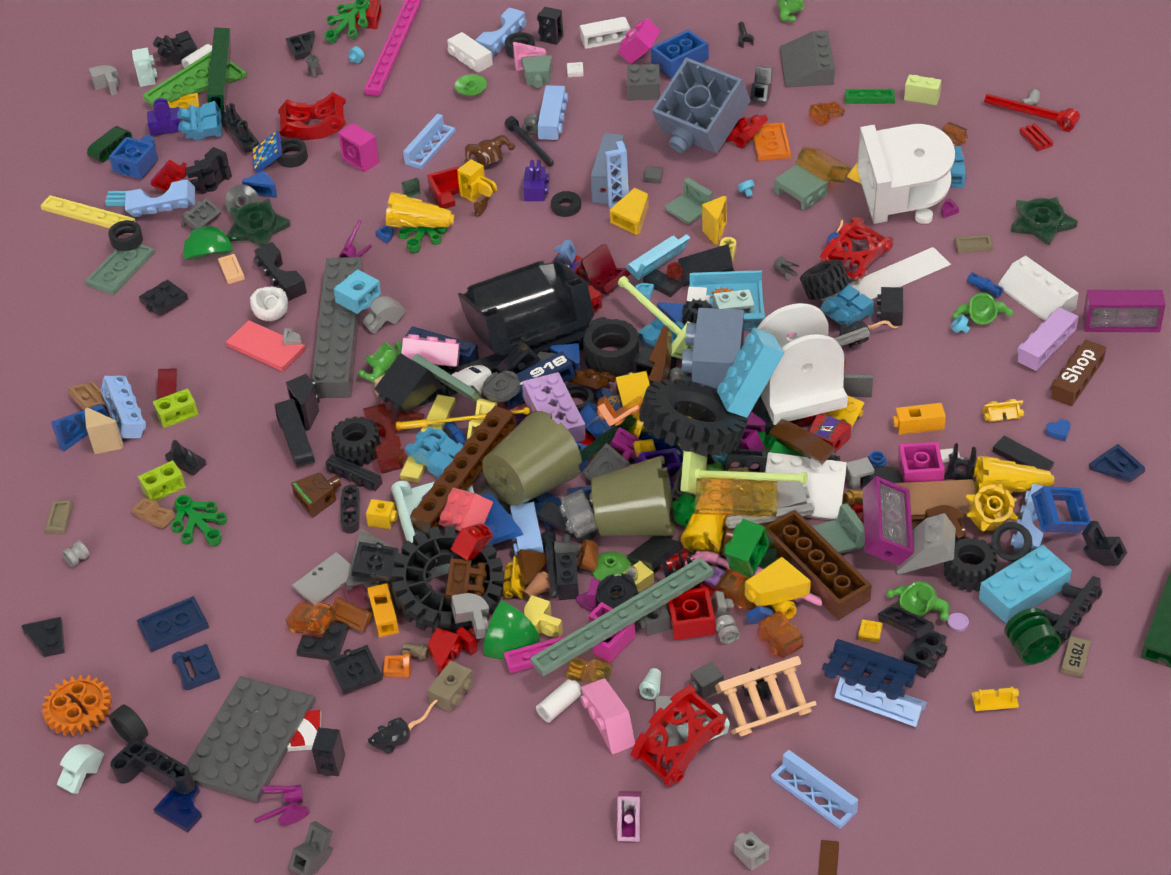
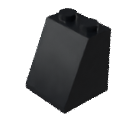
[374,353,442,413]

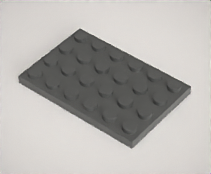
[186,676,316,803]

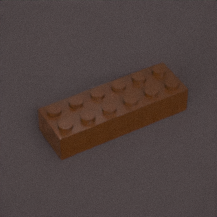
[764,509,872,620]

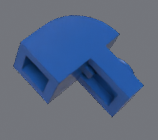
[579,402,615,442]

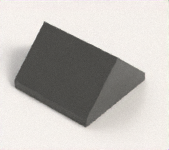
[843,374,873,397]

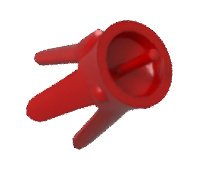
[660,549,688,572]

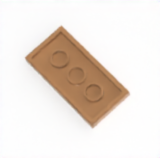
[895,479,976,517]

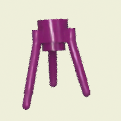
[339,220,372,258]
[254,785,303,823]

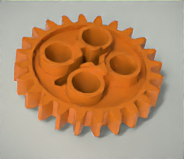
[42,675,112,736]

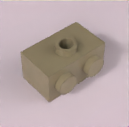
[427,661,474,713]

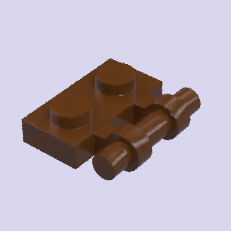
[567,368,616,388]
[446,558,487,599]

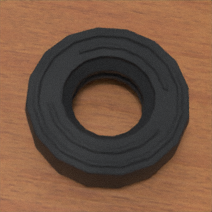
[551,191,581,217]

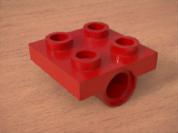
[726,114,768,148]

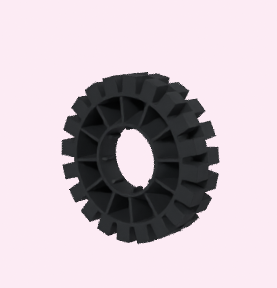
[639,379,748,455]
[392,526,504,634]

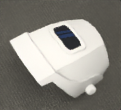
[452,365,492,398]

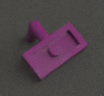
[610,427,641,461]

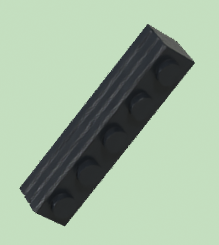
[325,454,383,491]

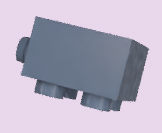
[652,57,751,154]
[682,308,744,394]

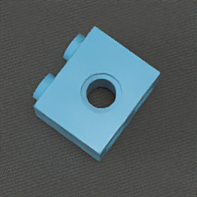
[334,269,381,314]

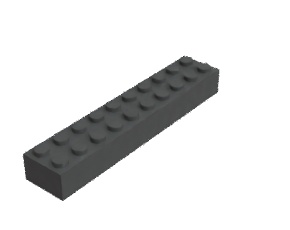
[312,257,364,399]

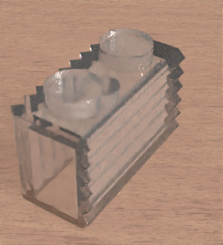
[559,489,598,538]

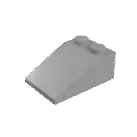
[896,513,956,575]

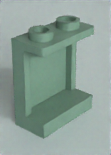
[774,164,828,210]

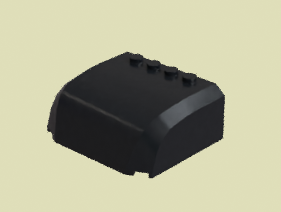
[458,258,594,356]

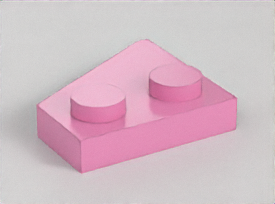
[513,42,546,71]

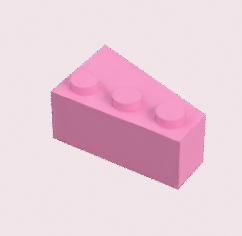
[402,334,461,367]
[580,678,635,755]

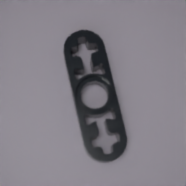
[341,485,360,534]

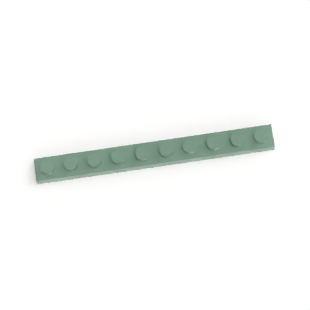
[530,557,713,677]

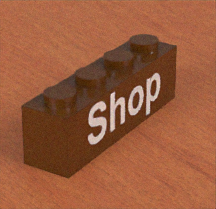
[1050,339,1106,406]

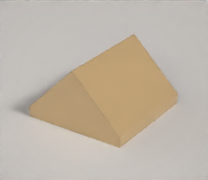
[85,407,124,454]

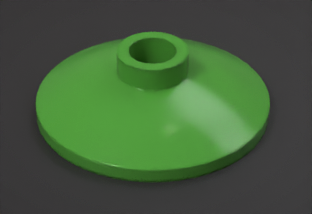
[455,74,487,96]
[591,551,631,582]

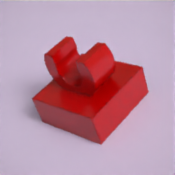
[456,627,481,656]

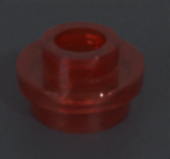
[666,262,684,279]

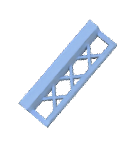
[403,114,456,170]
[605,141,629,209]
[834,677,928,727]
[771,750,858,829]

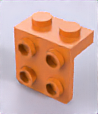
[596,396,643,426]

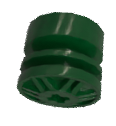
[1004,608,1061,665]

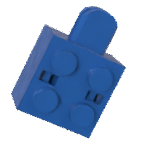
[109,135,158,179]

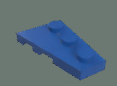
[51,404,107,451]
[481,493,523,546]

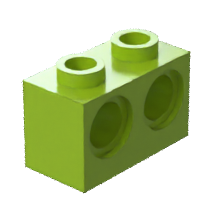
[153,388,199,428]
[138,460,186,501]

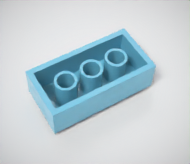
[717,327,784,418]
[979,545,1072,624]

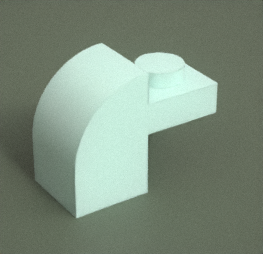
[57,744,105,794]

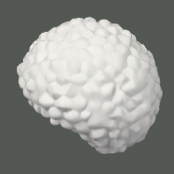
[250,286,288,322]

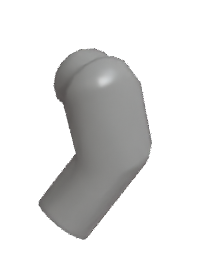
[1021,89,1040,105]

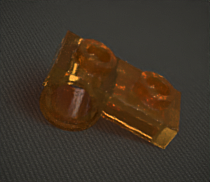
[809,102,845,126]

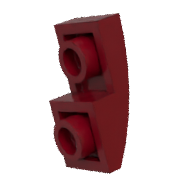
[157,368,177,399]

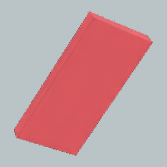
[226,320,306,372]

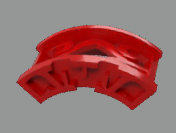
[278,92,346,141]
[819,216,894,281]
[630,684,727,787]

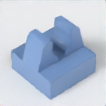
[554,240,577,265]

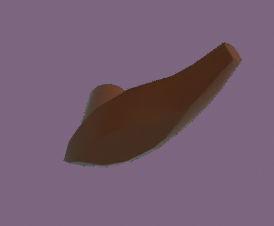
[473,196,490,217]

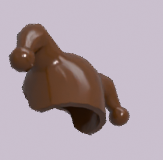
[465,135,515,166]

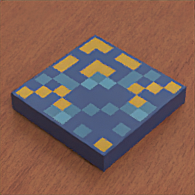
[252,131,282,173]

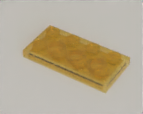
[695,478,777,517]

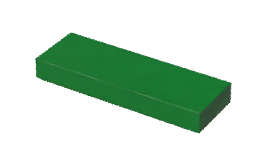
[845,89,895,104]

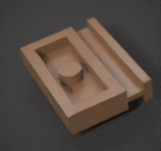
[68,381,106,410]

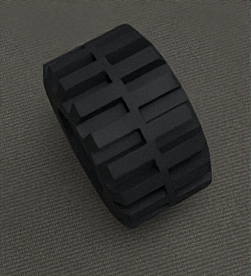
[800,260,850,300]
[331,416,381,466]
[943,537,997,592]

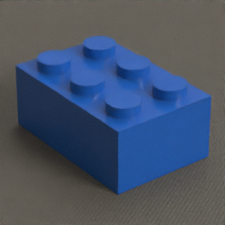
[651,29,709,78]

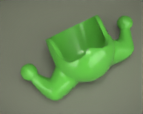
[777,0,804,22]
[952,293,1013,325]
[358,341,402,383]
[886,581,950,621]

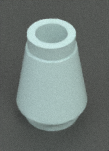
[639,668,661,700]

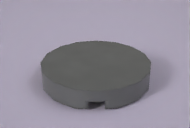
[483,371,521,402]

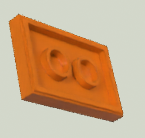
[753,122,791,161]

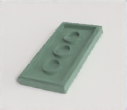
[85,244,155,296]
[412,354,483,404]

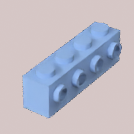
[538,86,568,140]
[100,376,146,438]

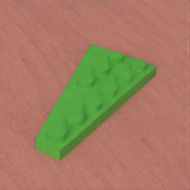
[143,51,247,106]

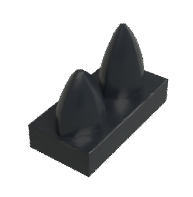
[165,440,207,476]

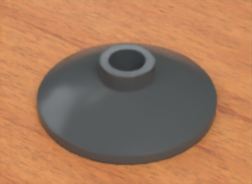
[225,185,259,218]

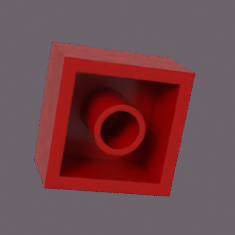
[667,587,715,640]

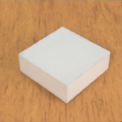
[567,62,584,77]

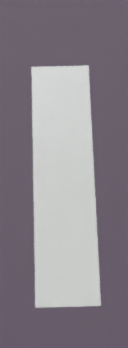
[821,247,951,302]

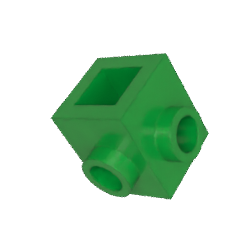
[672,493,700,527]

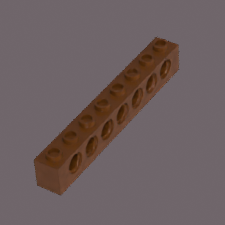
[410,406,517,534]

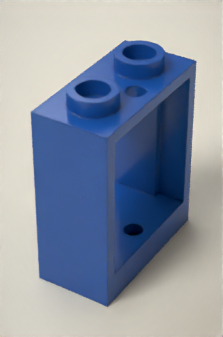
[1031,486,1091,533]

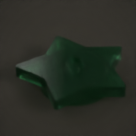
[1011,197,1078,245]
[226,199,291,247]

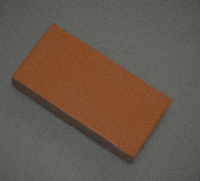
[329,597,372,632]

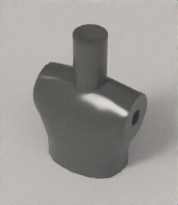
[553,534,580,561]

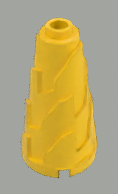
[386,192,455,228]
[974,456,1054,494]
[681,479,729,554]

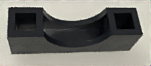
[254,242,307,301]

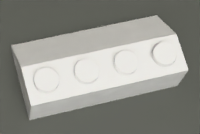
[998,255,1079,321]

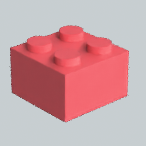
[438,488,493,533]

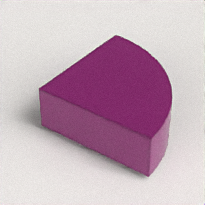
[941,198,959,218]
[278,804,310,825]

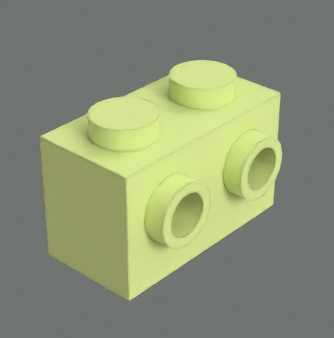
[904,75,941,105]

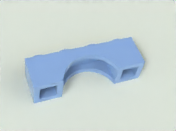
[475,7,526,58]
[125,179,195,217]
[1011,484,1055,554]

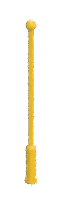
[396,407,531,431]

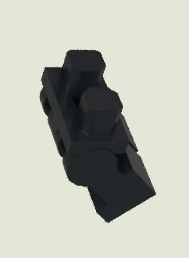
[153,30,197,65]
[186,147,232,194]

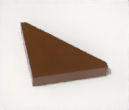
[517,549,547,586]

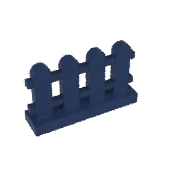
[822,639,918,700]

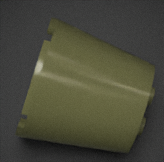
[482,411,582,506]
[590,456,675,536]

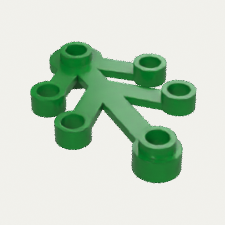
[324,0,370,43]
[398,226,447,253]
[171,495,228,546]

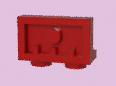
[150,160,187,193]

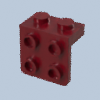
[581,244,631,294]

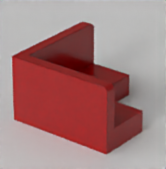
[427,166,460,209]

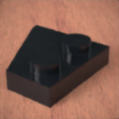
[285,31,315,60]
[21,617,65,657]

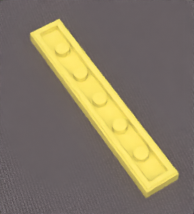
[41,195,135,228]
[400,395,456,483]

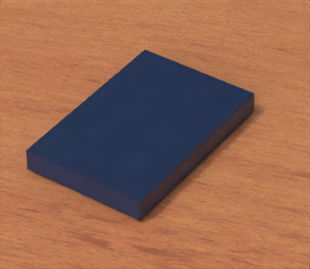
[137,596,209,652]

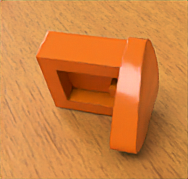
[383,653,412,678]

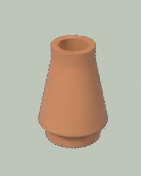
[523,571,549,599]

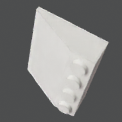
[765,452,847,521]

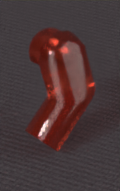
[396,411,424,422]

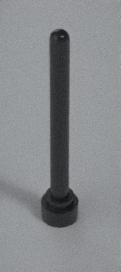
[504,116,554,166]
[541,531,558,598]

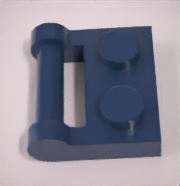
[172,644,220,690]

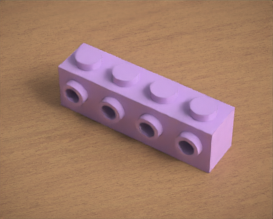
[1017,307,1079,371]

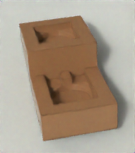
[131,498,176,529]

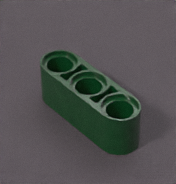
[87,126,132,163]

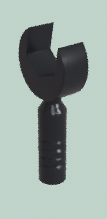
[738,22,754,48]

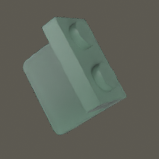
[665,177,713,224]
[812,503,865,554]

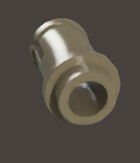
[402,642,430,660]

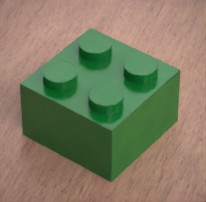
[724,519,770,578]

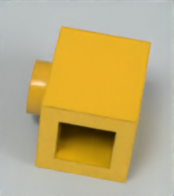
[366,499,398,530]

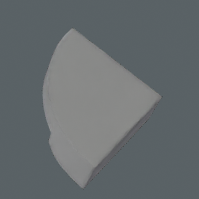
[283,328,302,345]

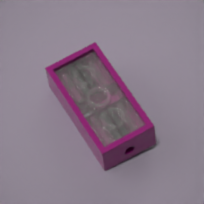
[1083,290,1166,332]
[862,476,914,566]

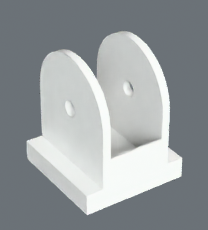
[857,124,955,224]
[757,303,848,425]

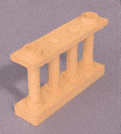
[715,656,817,737]

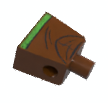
[291,473,341,518]

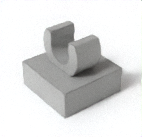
[711,591,734,620]

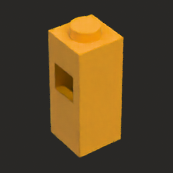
[892,403,946,435]
[367,583,399,638]

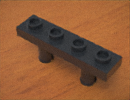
[221,103,259,153]
[1043,576,1103,645]

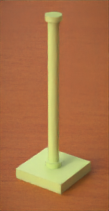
[618,276,694,359]
[680,451,808,496]

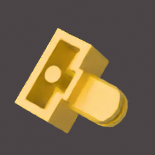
[457,159,497,202]

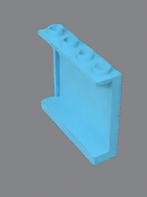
[690,270,765,331]

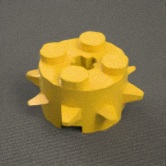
[965,483,1018,532]

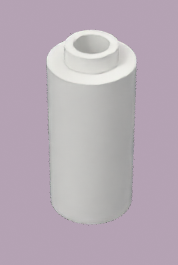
[182,44,212,68]
[536,679,581,723]

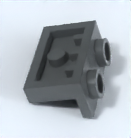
[181,198,221,229]

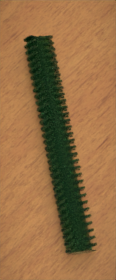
[580,415,637,462]

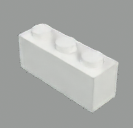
[580,17,630,49]
[447,32,493,73]

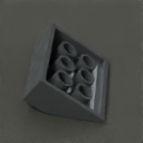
[780,30,835,87]

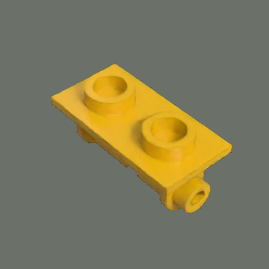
[982,399,1024,422]
[503,556,525,600]
[972,686,1019,711]

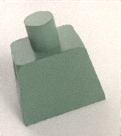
[522,55,553,88]

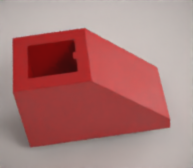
[451,523,494,560]
[428,628,462,675]

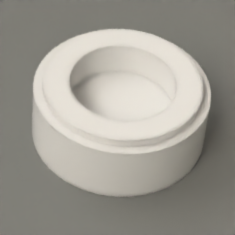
[915,208,933,224]

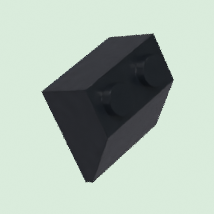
[286,374,320,431]

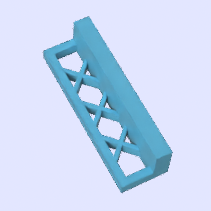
[626,234,690,280]

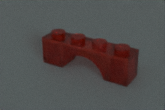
[363,403,406,474]

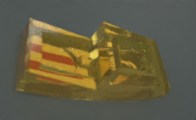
[564,658,613,683]

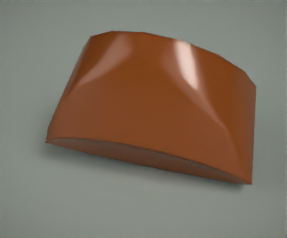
[577,539,598,571]

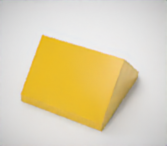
[702,196,727,245]

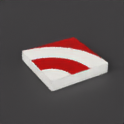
[287,709,322,752]

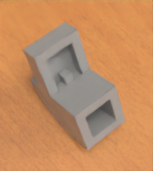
[89,65,120,95]
[362,296,406,334]
[451,593,489,639]

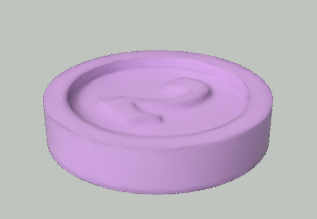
[947,613,969,632]

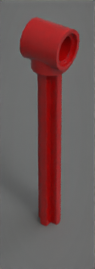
[984,94,1080,131]

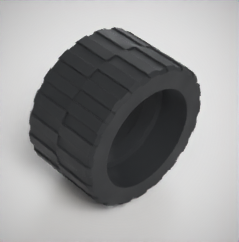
[583,319,639,377]

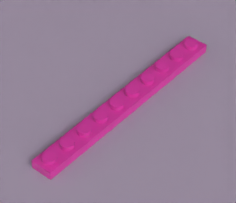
[364,0,422,96]

